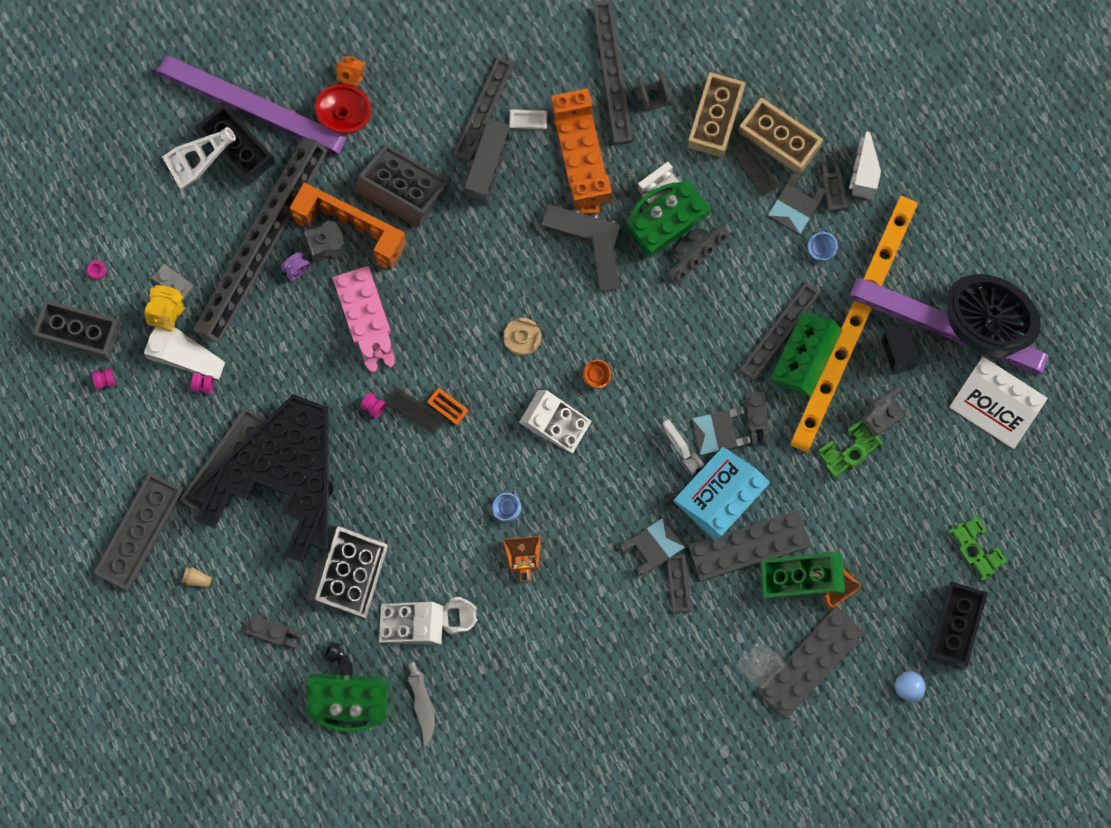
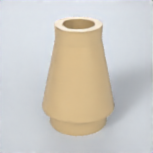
[182,567,212,588]

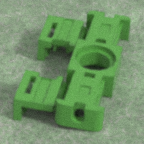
[819,420,883,480]
[949,517,1008,581]

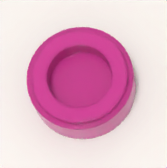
[87,260,106,280]

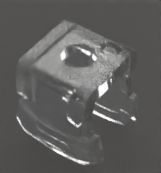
[737,640,786,690]

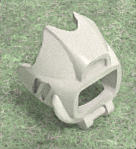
[442,597,478,635]

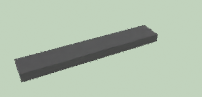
[453,56,515,163]
[739,282,821,382]

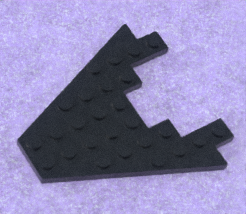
[188,394,329,563]

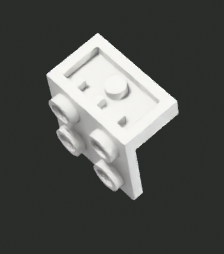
[638,162,679,204]

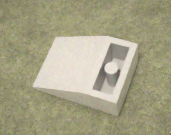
[849,131,881,200]
[519,390,591,453]
[379,602,443,645]

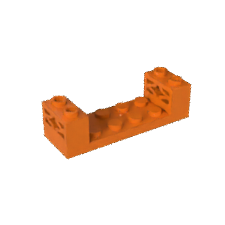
[551,89,612,210]
[290,182,406,269]

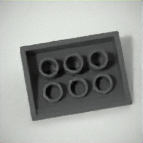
[354,144,450,228]
[306,526,388,618]

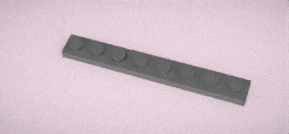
[593,0,633,145]

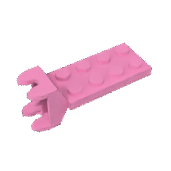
[332,266,395,373]

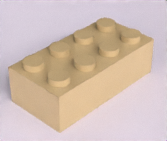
[688,72,746,158]
[738,97,823,175]

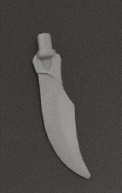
[407,662,435,747]

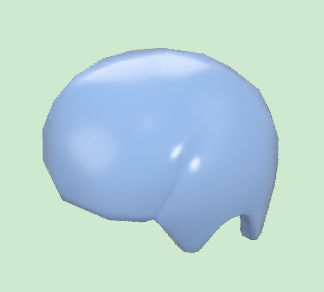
[807,232,838,261]
[492,493,521,522]
[895,671,926,702]

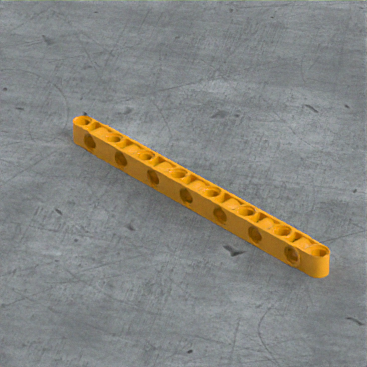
[790,195,918,453]

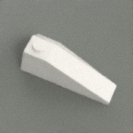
[144,327,225,380]

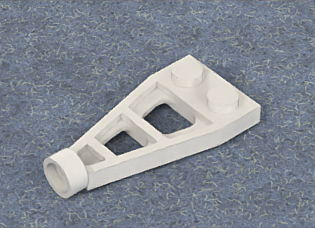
[163,127,236,189]

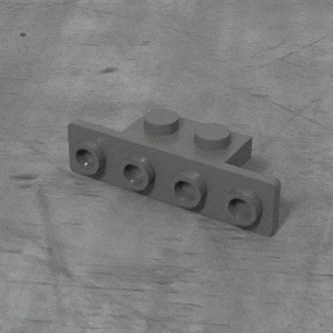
[668,224,730,285]

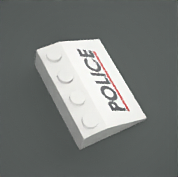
[949,357,1048,449]

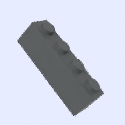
[541,204,621,249]

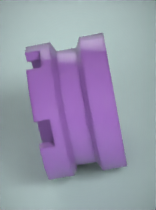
[280,252,311,281]

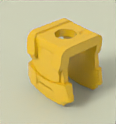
[144,285,185,331]

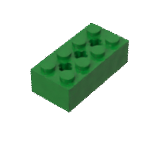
[770,312,842,397]
[761,552,845,600]

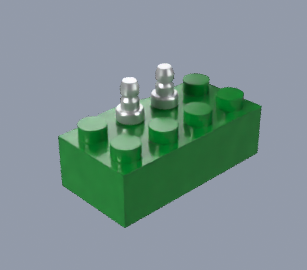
[627,180,711,259]
[307,673,389,732]

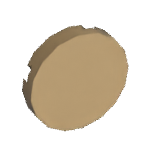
[503,318,541,356]

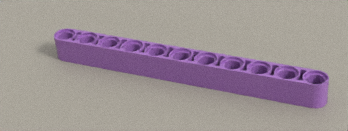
[156,55,347,155]
[849,278,1049,375]

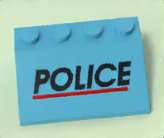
[673,447,770,541]

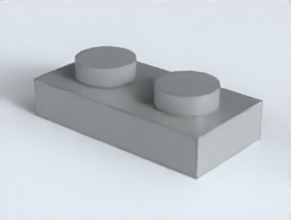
[152,264,194,301]

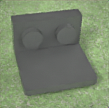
[861,386,905,437]

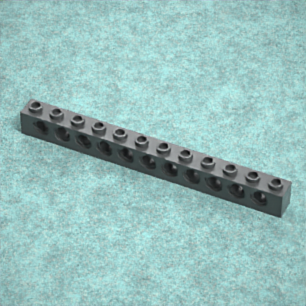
[193,137,328,344]

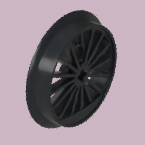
[947,274,1041,357]

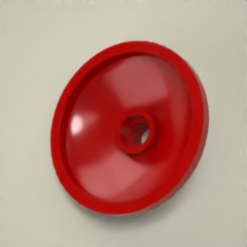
[315,84,371,134]

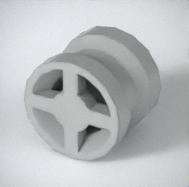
[681,452,704,476]

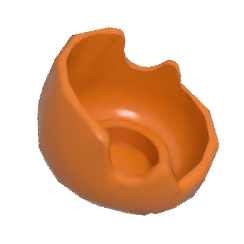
[582,360,611,389]

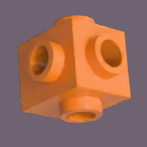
[335,56,366,86]

